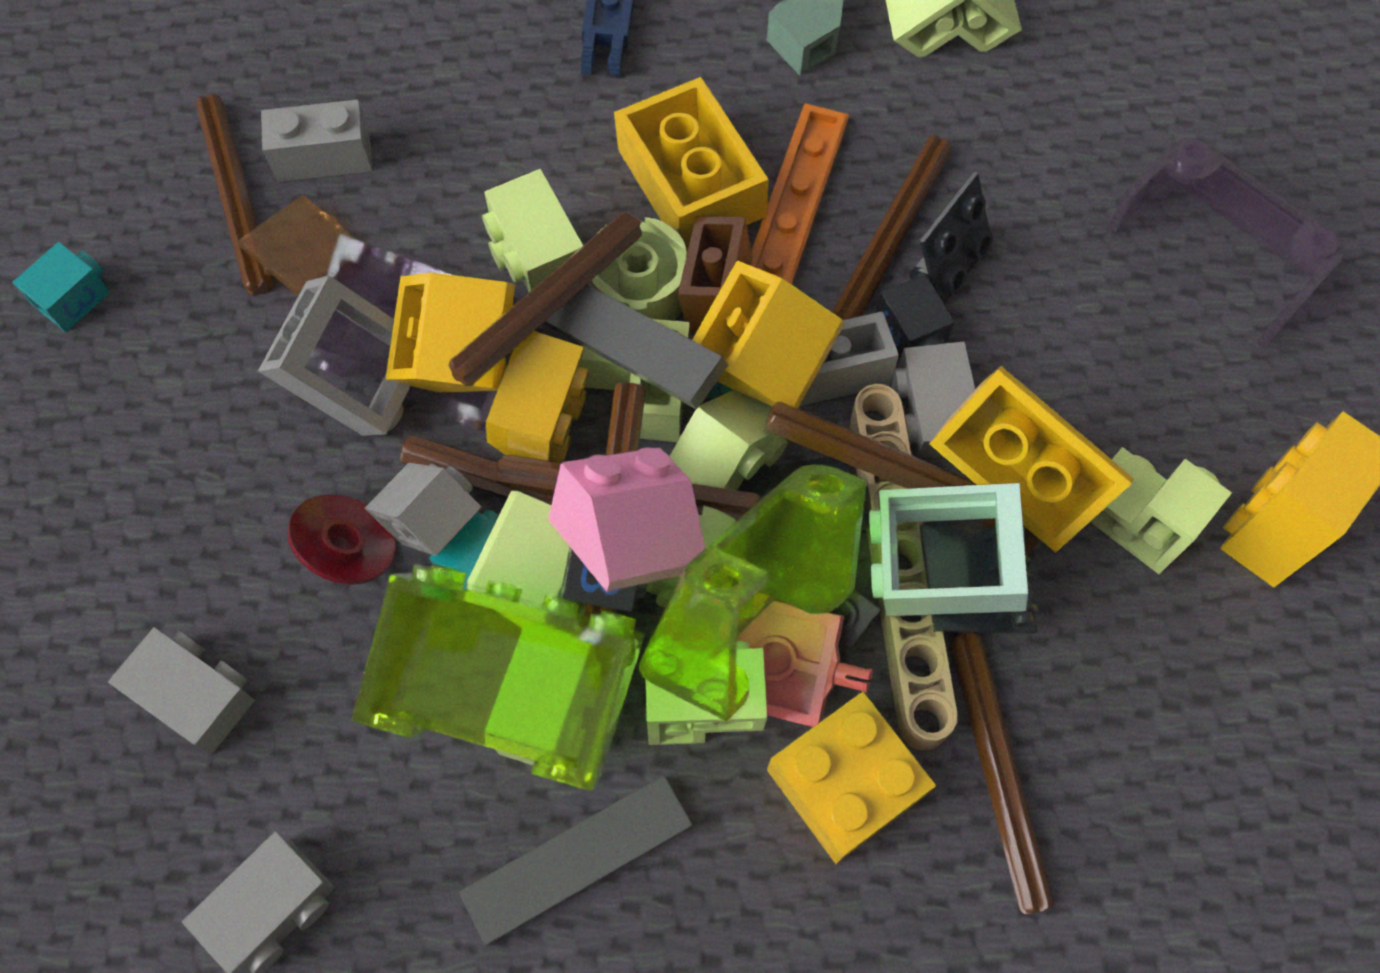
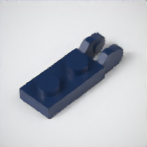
[581,0,635,77]

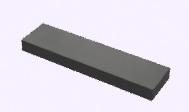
[543,285,728,410]
[459,775,692,947]

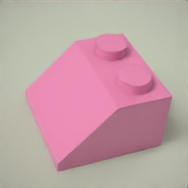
[548,447,708,592]

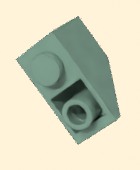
[767,0,843,76]

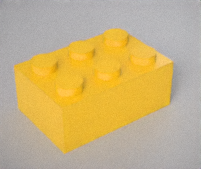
[614,77,769,251]
[1220,411,1380,588]

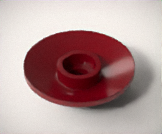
[287,494,395,585]

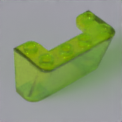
[639,465,866,722]
[351,564,645,791]

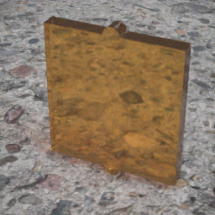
[239,195,361,296]

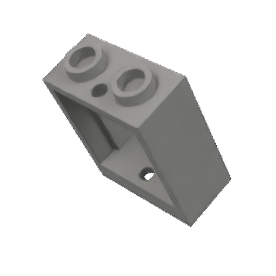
[258,275,411,436]

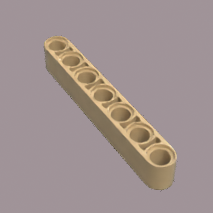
[850,384,957,751]

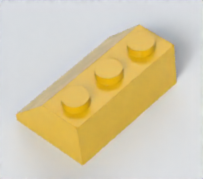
[929,366,1134,553]

